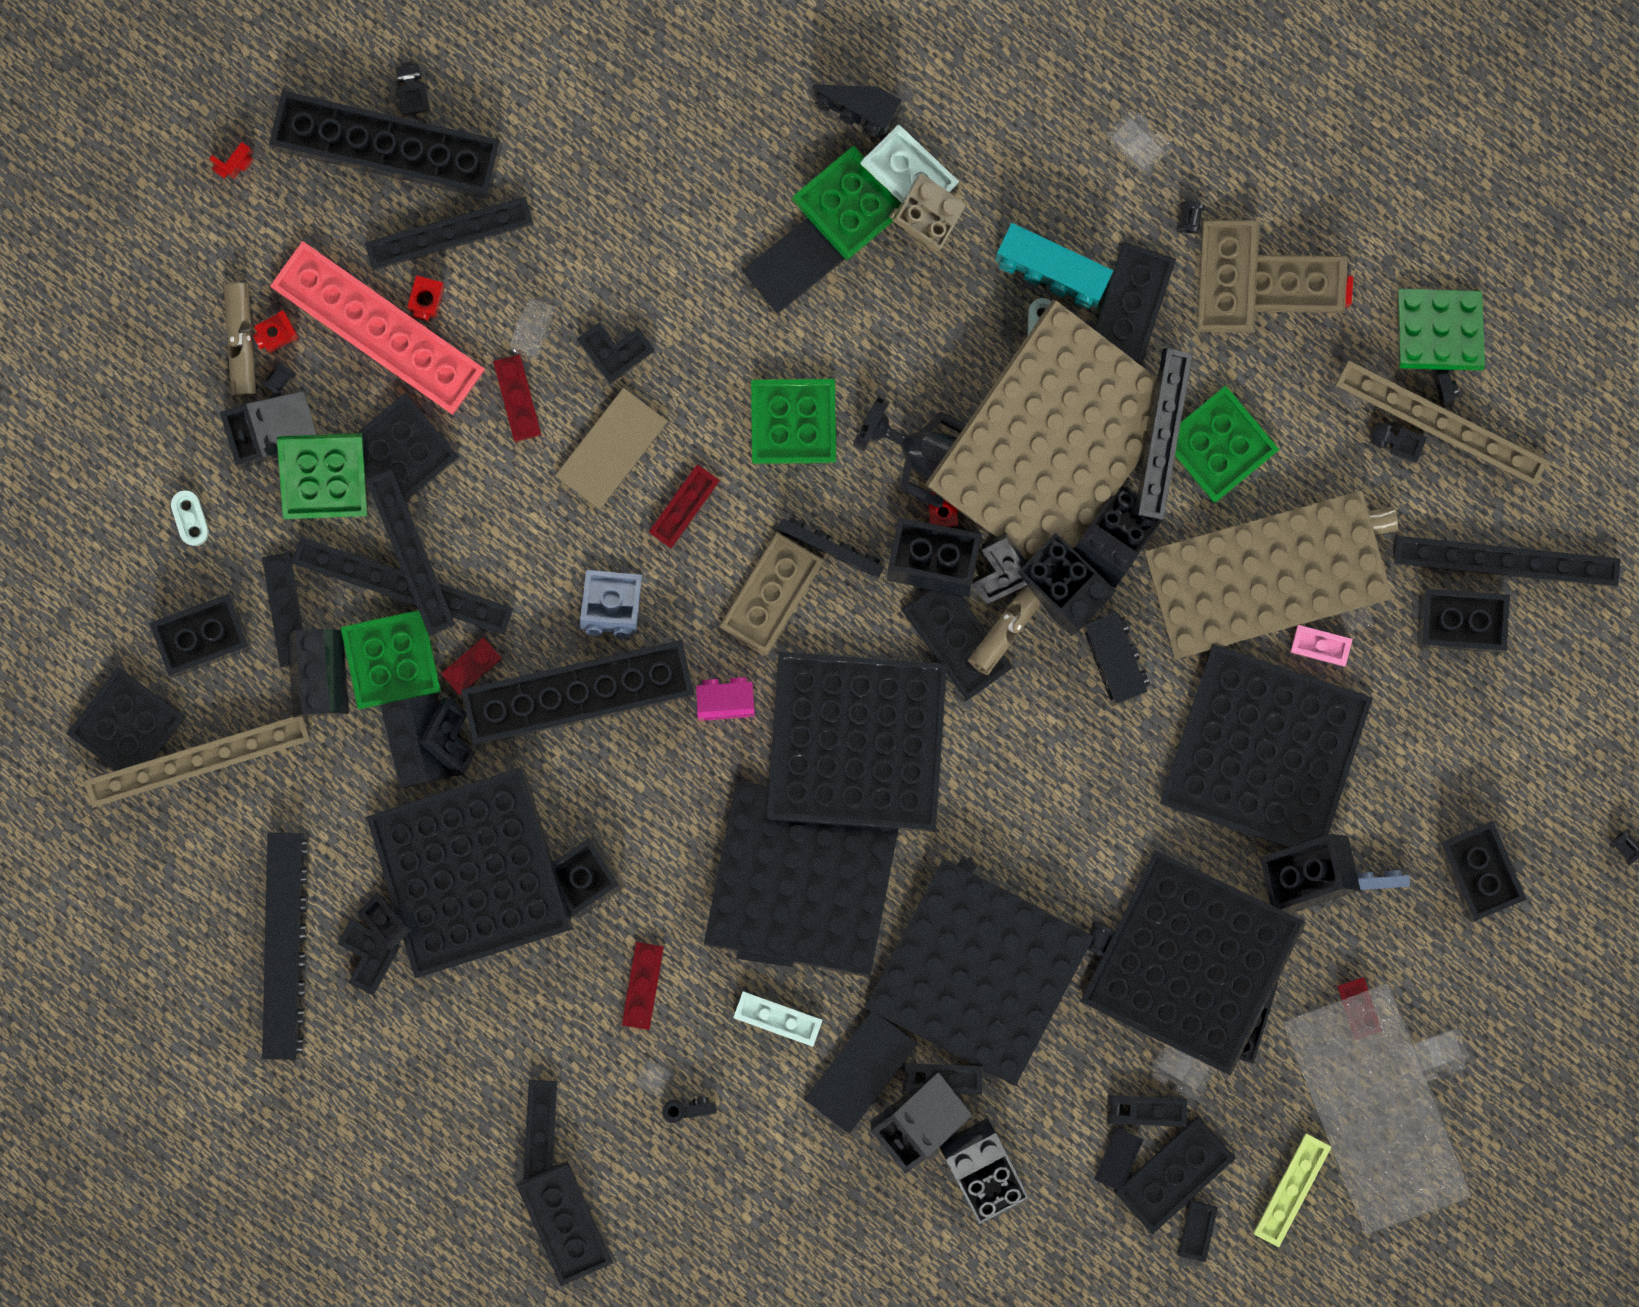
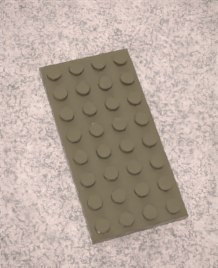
[1145,491,1393,659]

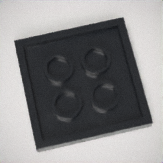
[357,393,460,502]
[67,667,186,771]

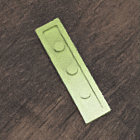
[1253,1133,1331,1247]

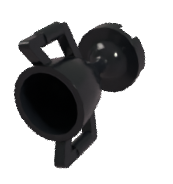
[853,396,966,508]

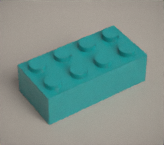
[995,223,1114,310]

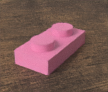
[1290,625,1352,667]

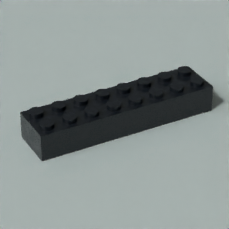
[269,90,502,200]
[461,640,695,746]

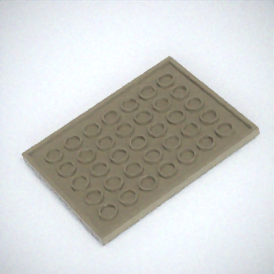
[925,300,1158,561]

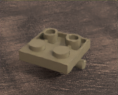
[889,173,966,252]

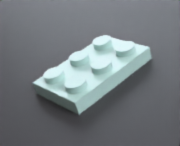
[860,124,959,202]

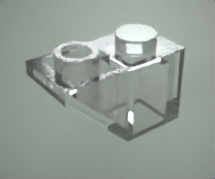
[509,298,556,360]

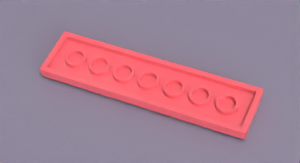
[270,241,485,415]

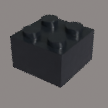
[553,838,626,918]

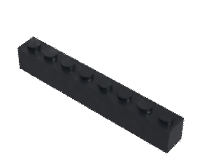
[262,832,309,1060]

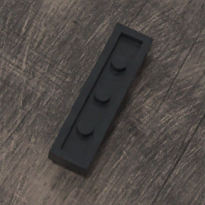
[778,517,884,579]
[262,552,303,668]
[523,1080,558,1179]

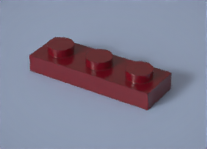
[493,354,542,443]
[648,464,720,549]
[622,942,664,1030]

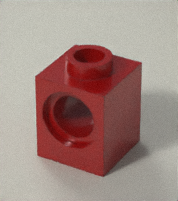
[407,275,445,321]

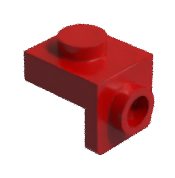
[209,142,254,179]

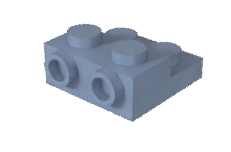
[580,570,642,639]

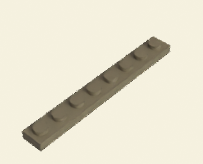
[1335,360,1549,486]
[84,717,310,808]

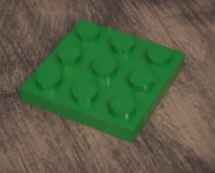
[791,145,902,261]
[1397,289,1485,371]
[751,379,836,464]
[1175,386,1280,504]
[277,433,368,519]
[341,610,441,710]

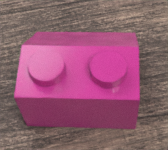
[696,677,755,721]

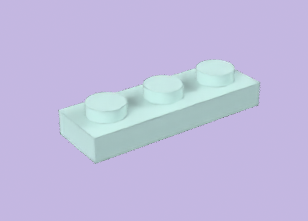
[733,991,823,1047]

